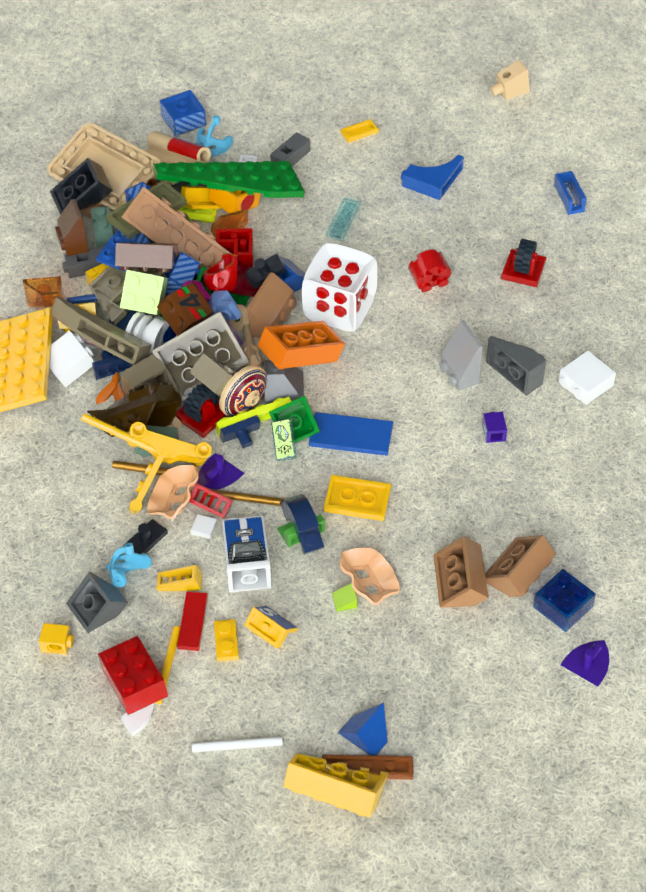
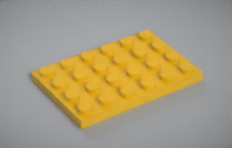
[0,307,53,412]

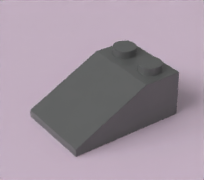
[486,336,546,396]

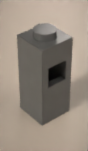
[270,132,310,166]
[62,246,104,279]

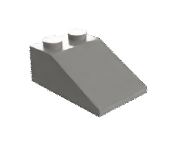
[439,320,483,391]

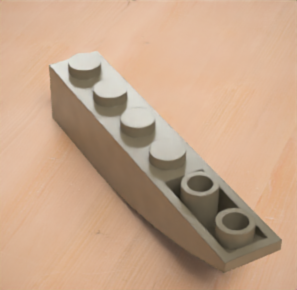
[51,297,151,365]

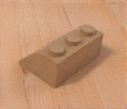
[246,272,296,338]
[485,535,556,597]
[433,536,489,608]

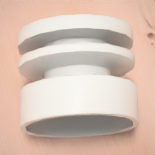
[126,312,172,357]

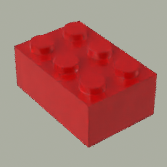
[98,635,168,715]

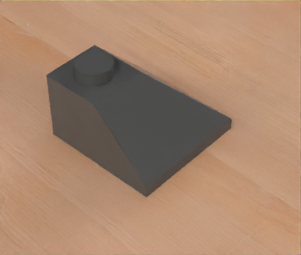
[264,360,304,404]
[66,572,128,633]

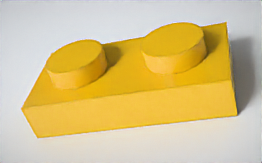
[214,619,239,661]

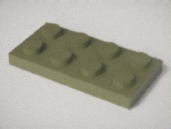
[106,180,187,239]

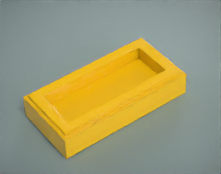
[340,119,379,143]

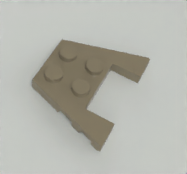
[89,266,166,326]

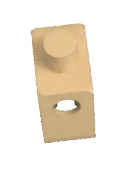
[490,60,530,100]

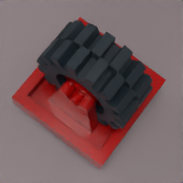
[501,238,547,287]
[175,384,229,438]

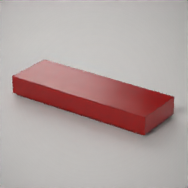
[177,591,208,651]

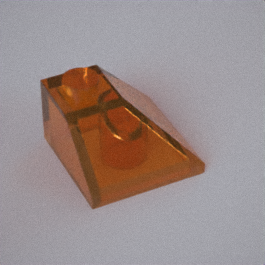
[23,276,65,307]

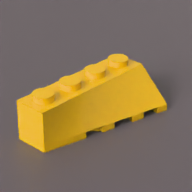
[284,753,389,817]

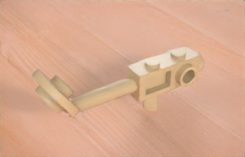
[228,304,265,369]

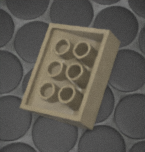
[152,310,250,401]

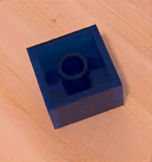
[533,569,596,632]

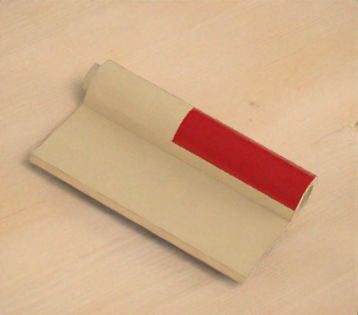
[145,131,211,185]

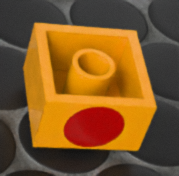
[209,188,261,217]

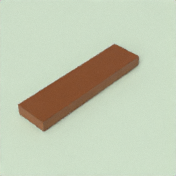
[322,754,413,780]

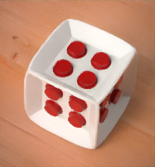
[302,243,377,332]

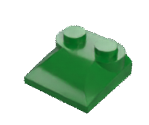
[269,396,320,445]

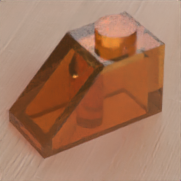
[211,210,248,240]

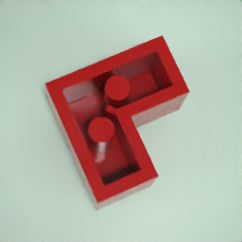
[216,228,253,266]

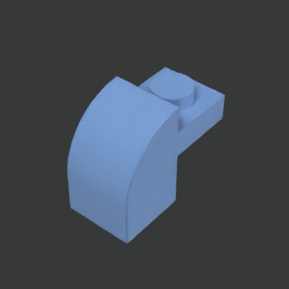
[208,290,242,320]

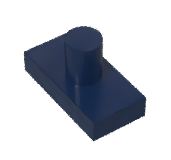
[92,350,132,380]
[220,415,260,448]

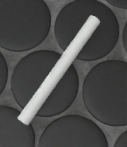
[192,736,283,752]

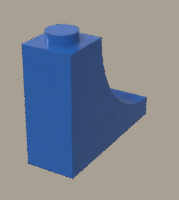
[401,155,464,200]

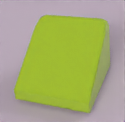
[332,584,357,612]

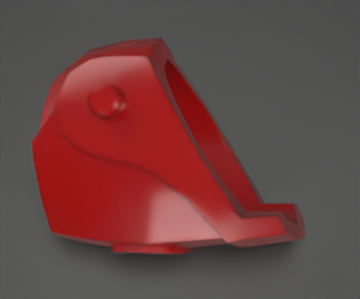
[203,253,238,292]

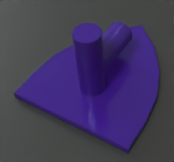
[197,453,245,491]
[560,640,610,687]

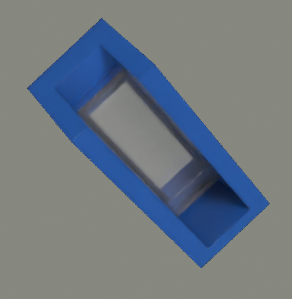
[554,171,586,215]

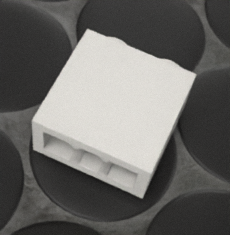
[49,330,95,387]
[559,351,616,405]

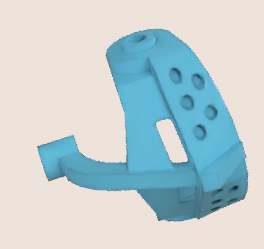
[196,115,233,157]
[106,543,152,587]

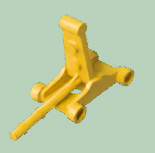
[81,413,212,514]

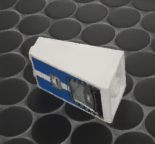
[222,516,271,592]

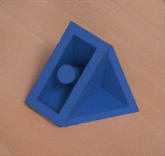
[338,702,388,756]

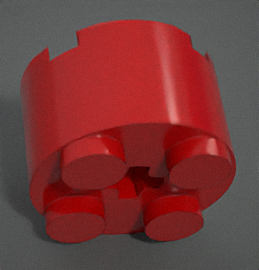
[408,249,451,293]

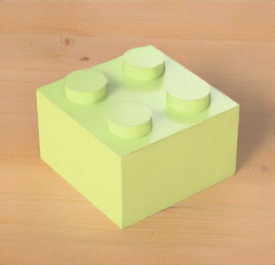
[120,270,168,316]

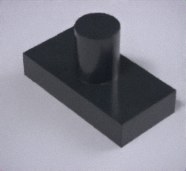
[245,254,287,289]
[124,519,168,554]

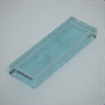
[326,198,361,241]

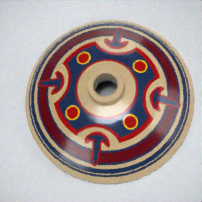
[219,365,267,417]

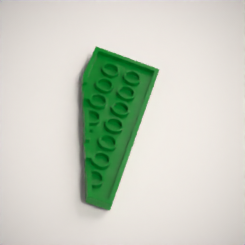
[152,161,305,198]

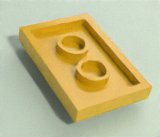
[324,475,392,521]

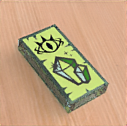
[271,418,297,461]

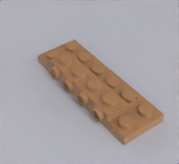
[121,187,230,269]

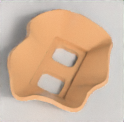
[148,465,199,519]
[340,548,400,605]

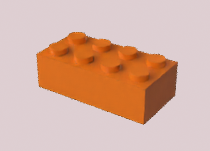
[257,321,345,369]

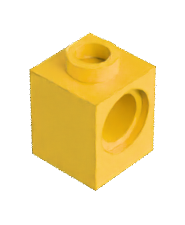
[39,623,74,655]

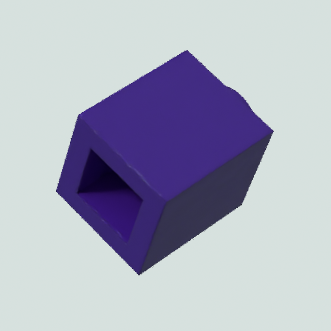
[482,411,507,443]

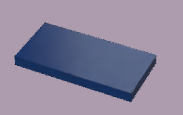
[309,412,393,456]

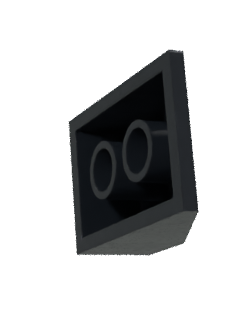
[50,158,113,215]

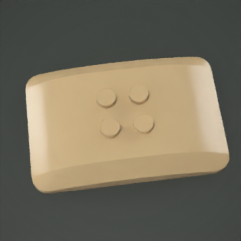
[47,123,161,211]

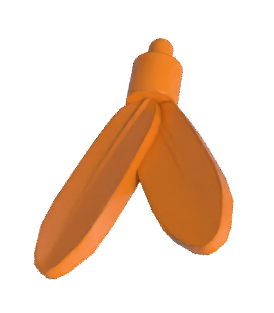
[96,372,124,404]

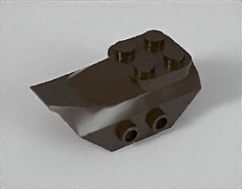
[87,382,182,437]

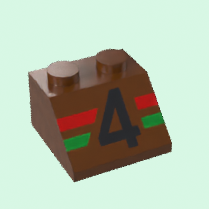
[157,283,215,335]

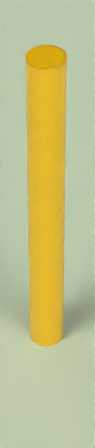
[155,626,180,704]

